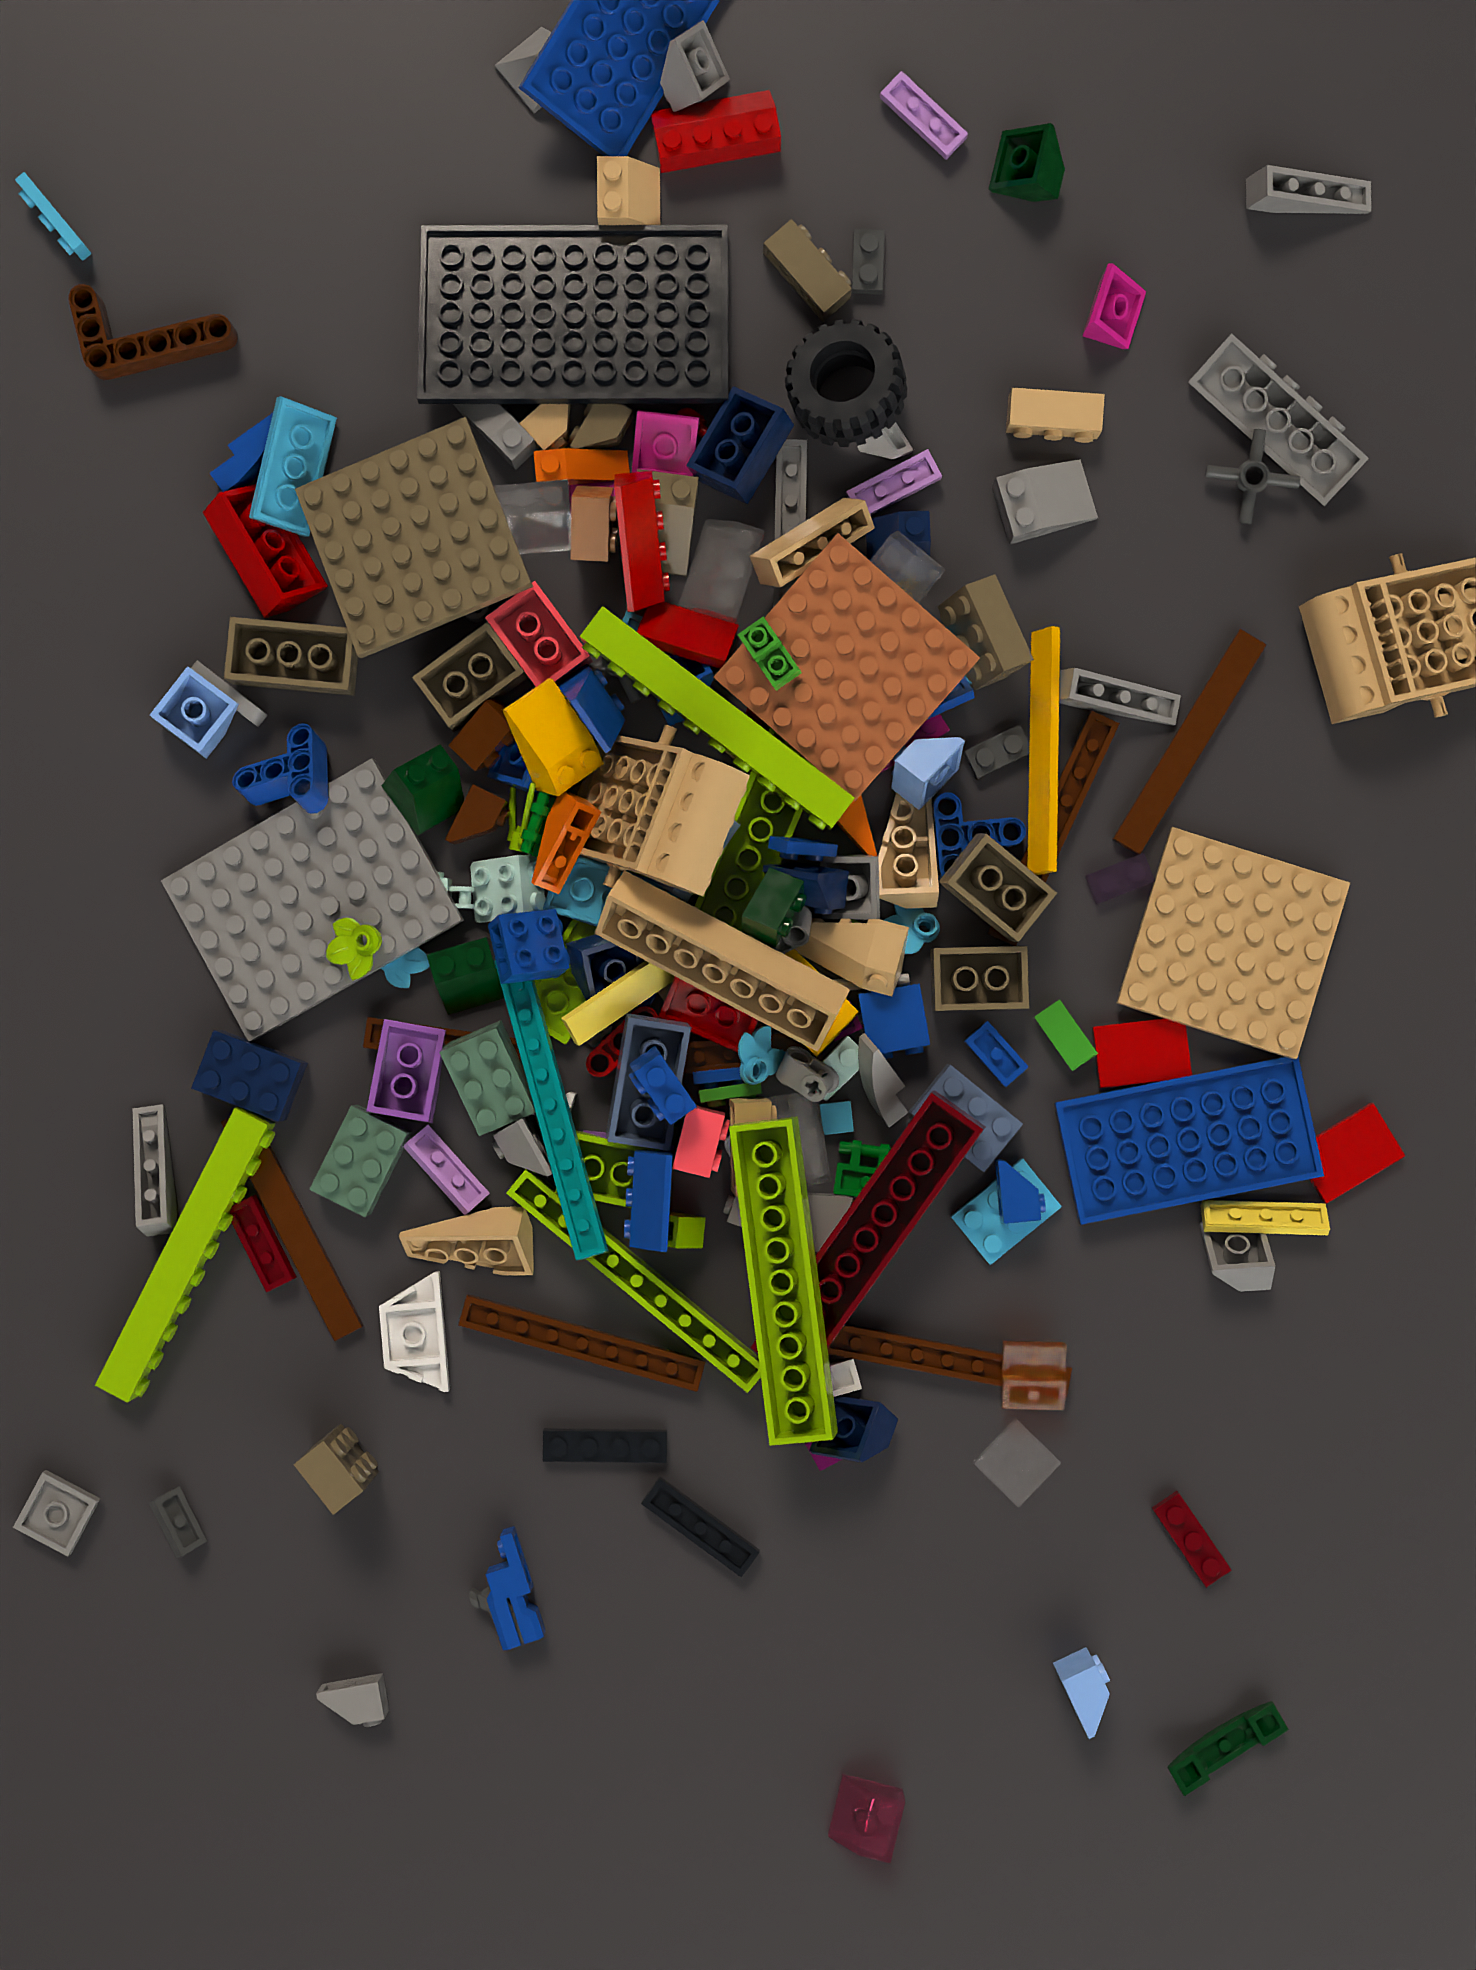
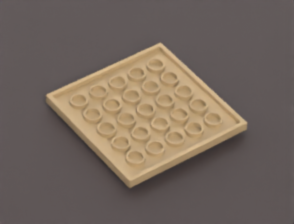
[1116,827,1350,1060]

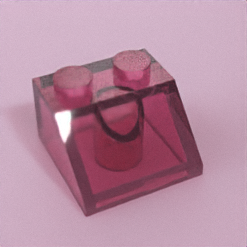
[828,1774,905,1863]

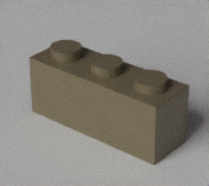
[763,219,852,322]

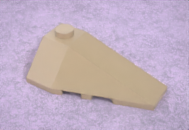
[878,793,939,909]
[795,918,909,997]
[399,1206,534,1275]

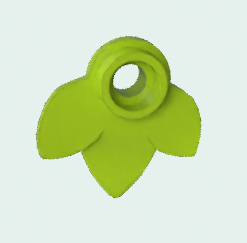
[326,918,382,980]

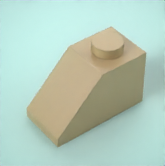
[519,404,571,451]

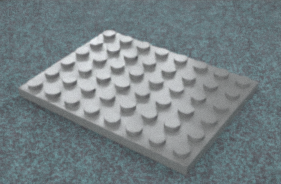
[161,758,464,1042]

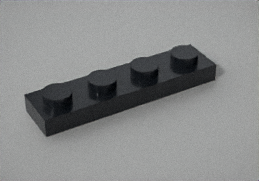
[543,1428,667,1463]
[641,1477,760,1578]

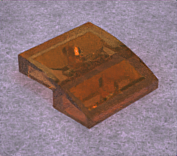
[1001,1341,1067,1410]

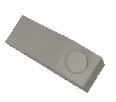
[453,404,538,470]

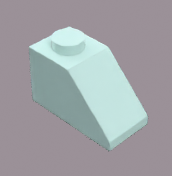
[815,1036,859,1101]

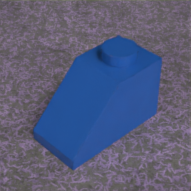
[994,1159,1046,1224]

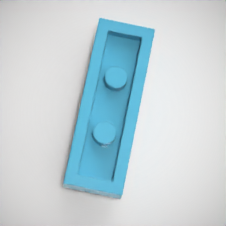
[15,172,92,261]

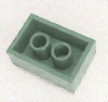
[439,1020,536,1136]
[309,1104,412,1217]

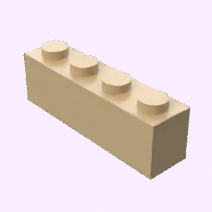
[749,498,875,588]

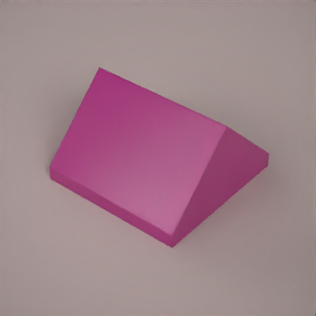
[1082,263,1146,349]

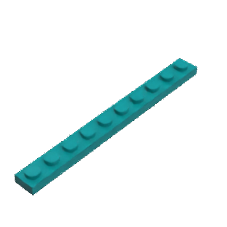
[495,960,609,1261]

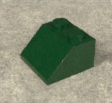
[381,744,464,836]
[742,867,807,948]
[427,937,504,1015]

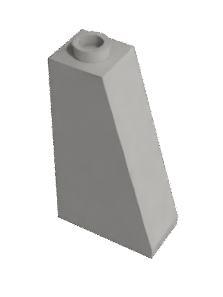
[723,1193,853,1252]

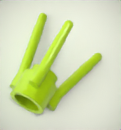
[507,782,543,853]

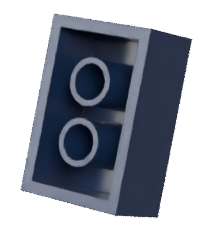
[686,386,794,504]
[191,1030,308,1122]

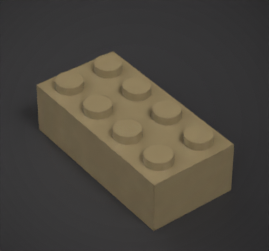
[224,617,358,696]

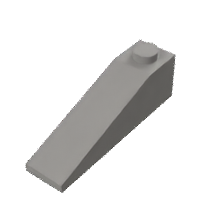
[1246,165,1371,214]
[1059,668,1181,726]
[132,1104,177,1237]

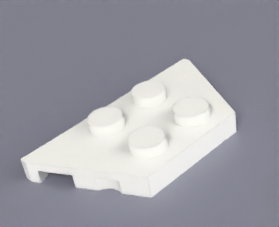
[379,1271,450,1392]

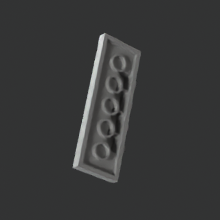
[1188,333,1369,506]

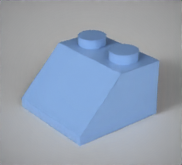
[150,666,239,759]
[891,737,964,810]
[1053,1647,1110,1739]

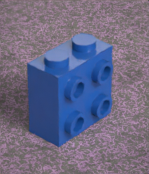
[488,909,570,984]
[857,983,930,1059]
[629,1046,697,1125]

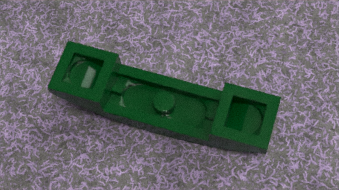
[1167,1701,1289,1796]

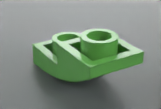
[737,616,802,691]
[1035,999,1098,1071]

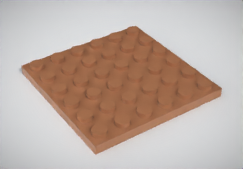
[714,533,980,801]

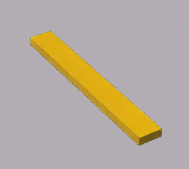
[1027,626,1060,875]

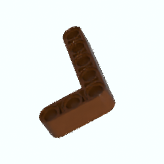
[69,284,238,380]

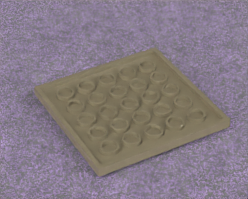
[295,417,533,659]

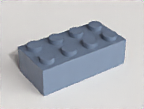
[606,1013,691,1151]

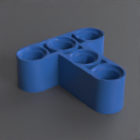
[232,723,329,814]
[932,792,1026,879]

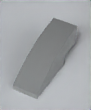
[858,1033,909,1128]

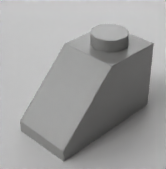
[316,1673,389,1727]

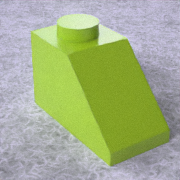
[668,1212,706,1248]

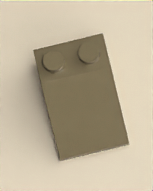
[637,469,699,577]

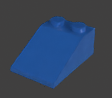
[557,664,626,753]

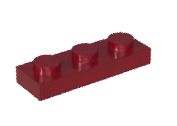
[229,1195,297,1293]
[1152,1491,1232,1588]

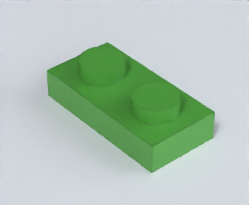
[699,1083,762,1107]

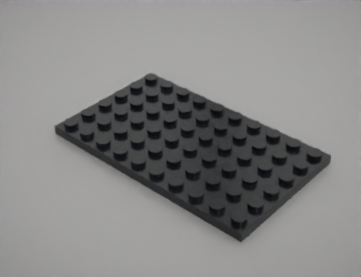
[417,225,728,404]

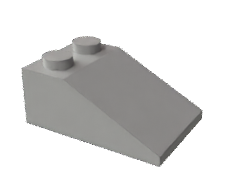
[992,459,1098,545]

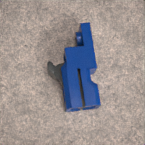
[469,1526,546,1650]

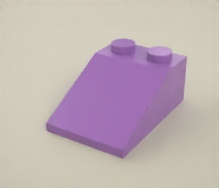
[366,1019,446,1123]

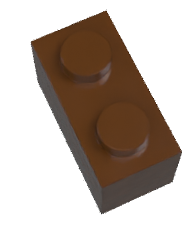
[448,697,515,771]

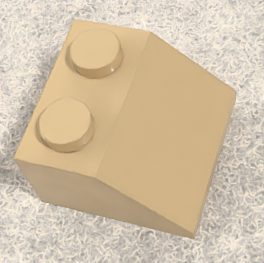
[597,156,661,225]

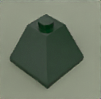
[988,123,1065,202]

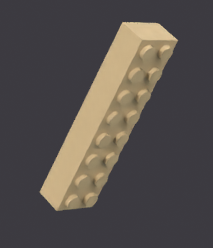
[594,870,850,1052]

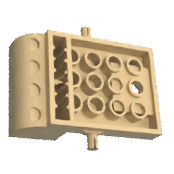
[1299,553,1476,724]
[577,725,750,896]

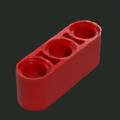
[586,1006,659,1077]

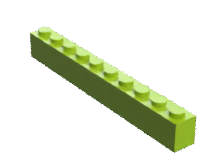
[580,606,855,830]
[95,1107,276,1403]
[506,1169,761,1393]

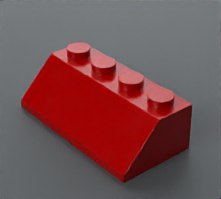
[650,90,781,173]
[614,471,670,612]
[202,484,328,618]

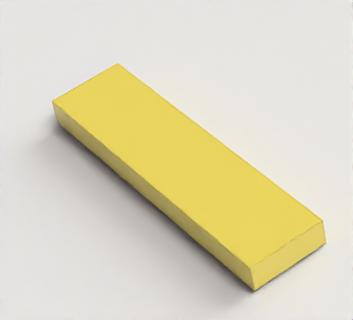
[561,961,675,1046]
[1200,1200,1330,1235]

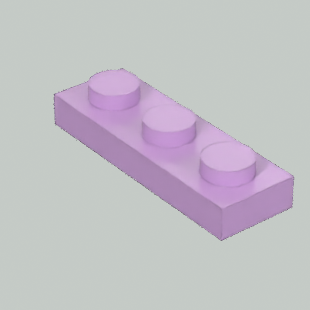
[880,71,968,160]
[846,449,942,516]
[403,1125,490,1215]

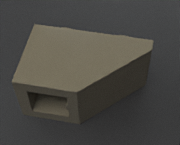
[569,404,634,450]

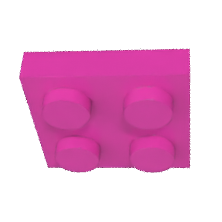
[632,410,700,477]

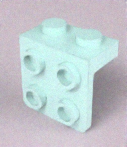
[470,855,546,923]

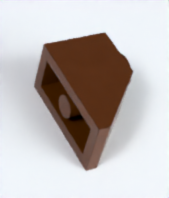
[445,784,510,845]

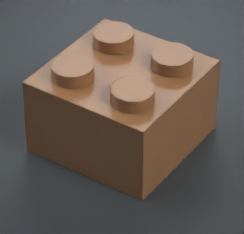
[570,486,619,562]

